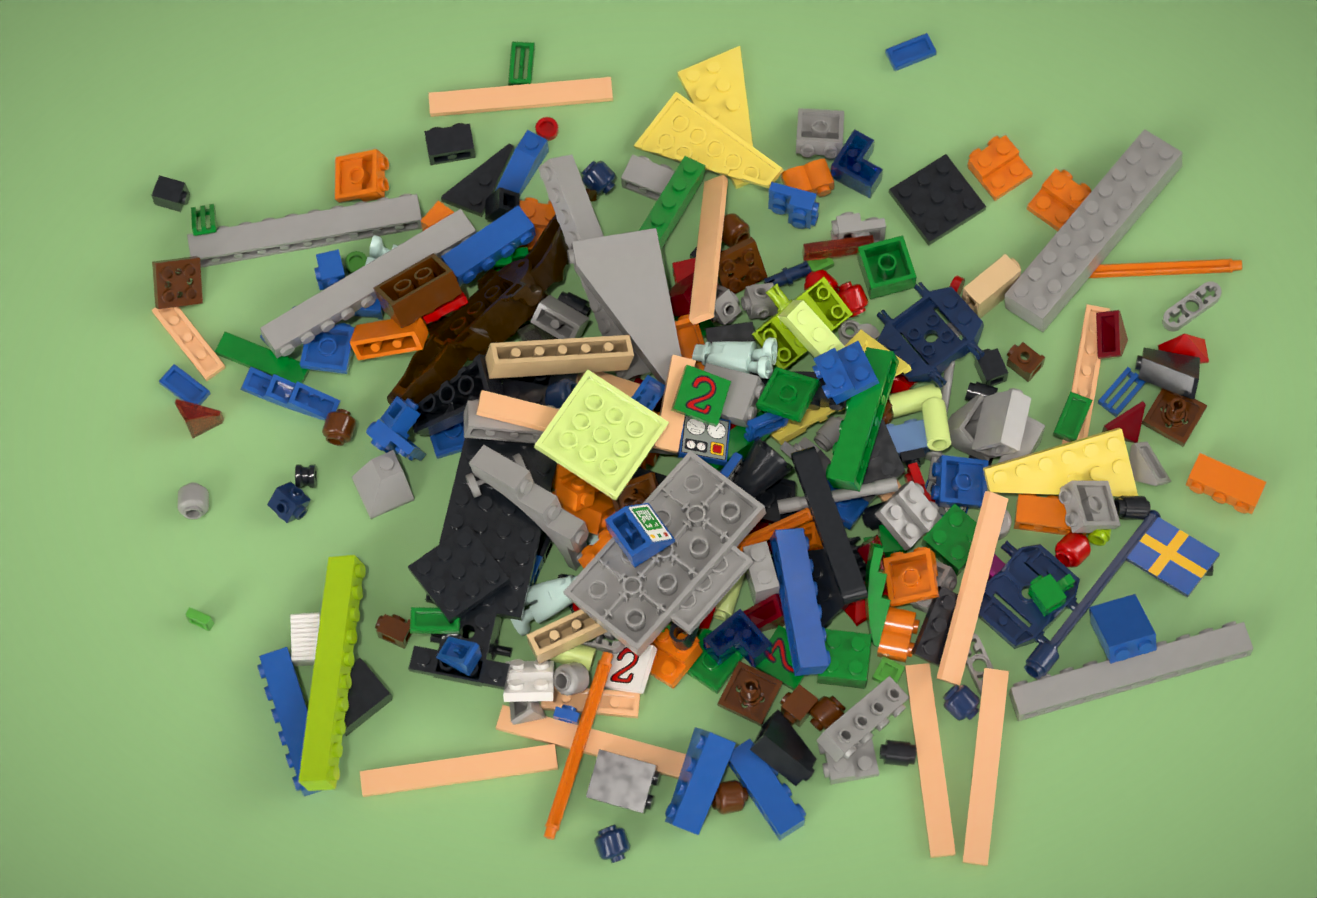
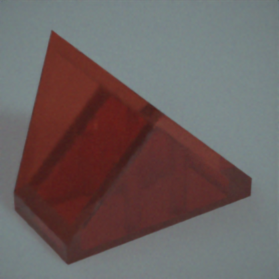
[175,399,224,438]

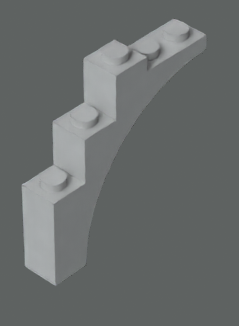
[469,445,589,571]

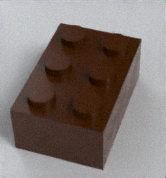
[373,253,462,328]

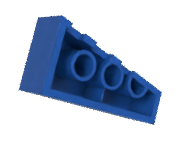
[665,727,736,835]

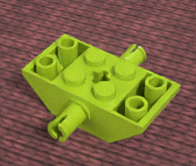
[751,277,853,369]

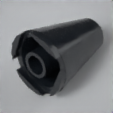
[732,437,794,498]

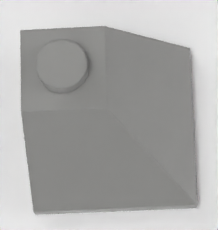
[948,394,990,461]
[352,450,414,519]

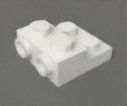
[503,659,554,702]

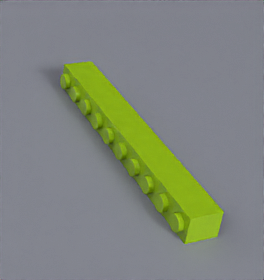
[298,555,366,791]

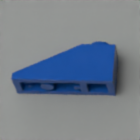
[495,130,549,196]

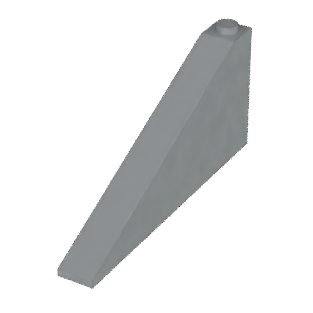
[567,228,682,385]

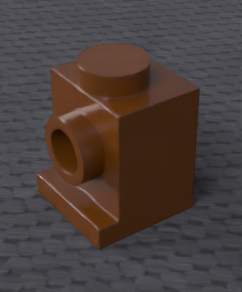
[1007,342,1045,382]
[375,614,412,649]

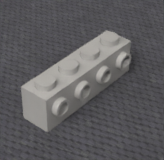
[816,676,910,762]

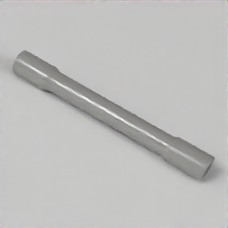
[777,477,899,514]

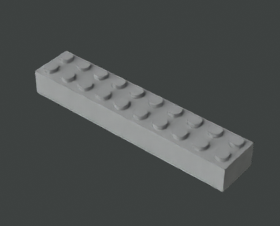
[1005,129,1183,332]

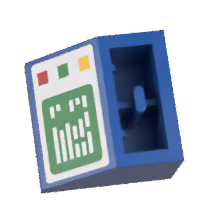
[605,503,676,568]

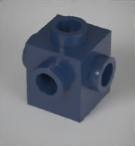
[267,481,311,523]

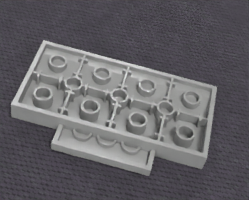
[563,450,766,657]

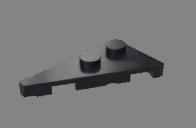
[441,143,515,217]

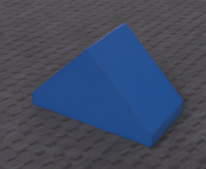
[436,637,482,676]

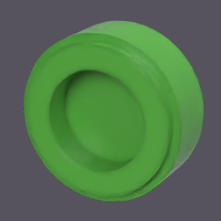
[345,251,367,274]

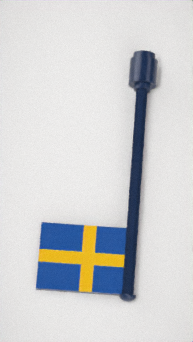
[1024,510,1220,679]

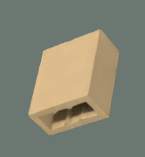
[962,254,1021,319]

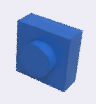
[553,705,580,725]

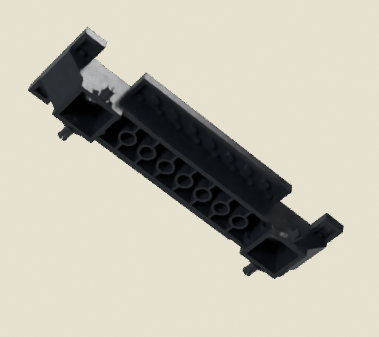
[408,354,579,690]

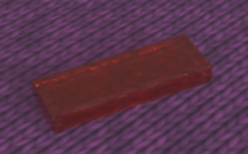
[802,235,874,261]

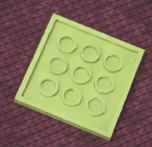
[534,370,669,501]

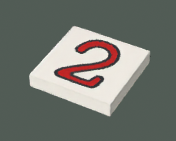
[604,641,657,694]

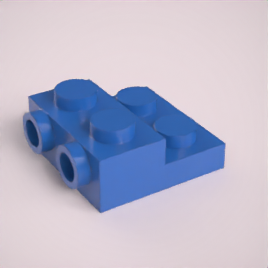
[768,182,820,229]
[300,323,355,374]
[812,341,879,405]
[366,419,426,461]
[931,455,988,509]

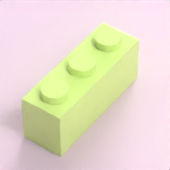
[777,300,845,358]

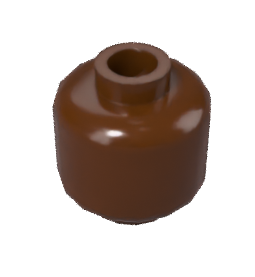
[722,213,750,247]
[322,409,356,446]
[809,696,846,732]
[711,780,748,814]

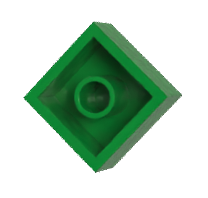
[857,235,917,299]
[921,504,977,576]
[817,629,872,689]

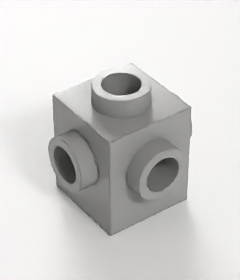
[741,282,778,319]
[710,285,742,325]

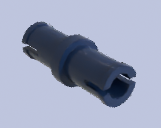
[763,260,811,287]

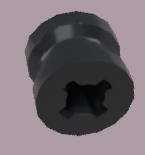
[295,464,317,488]

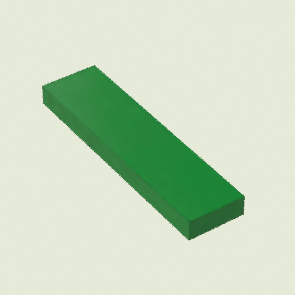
[215,332,310,384]

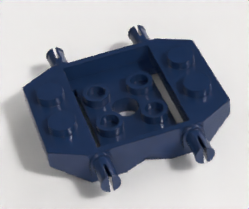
[877,282,985,388]
[978,540,1087,649]

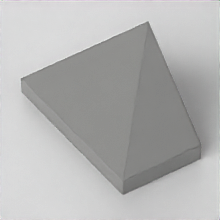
[1129,442,1171,486]
[510,701,547,725]

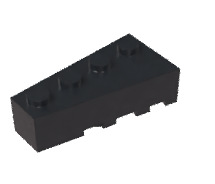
[413,354,505,436]

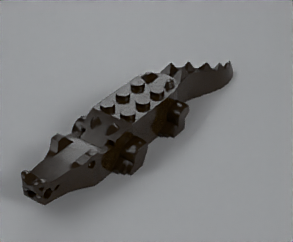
[387,188,597,405]

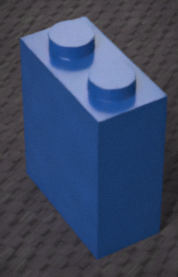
[1089,594,1157,664]

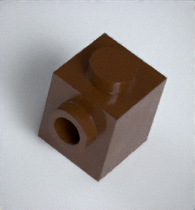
[780,684,819,727]

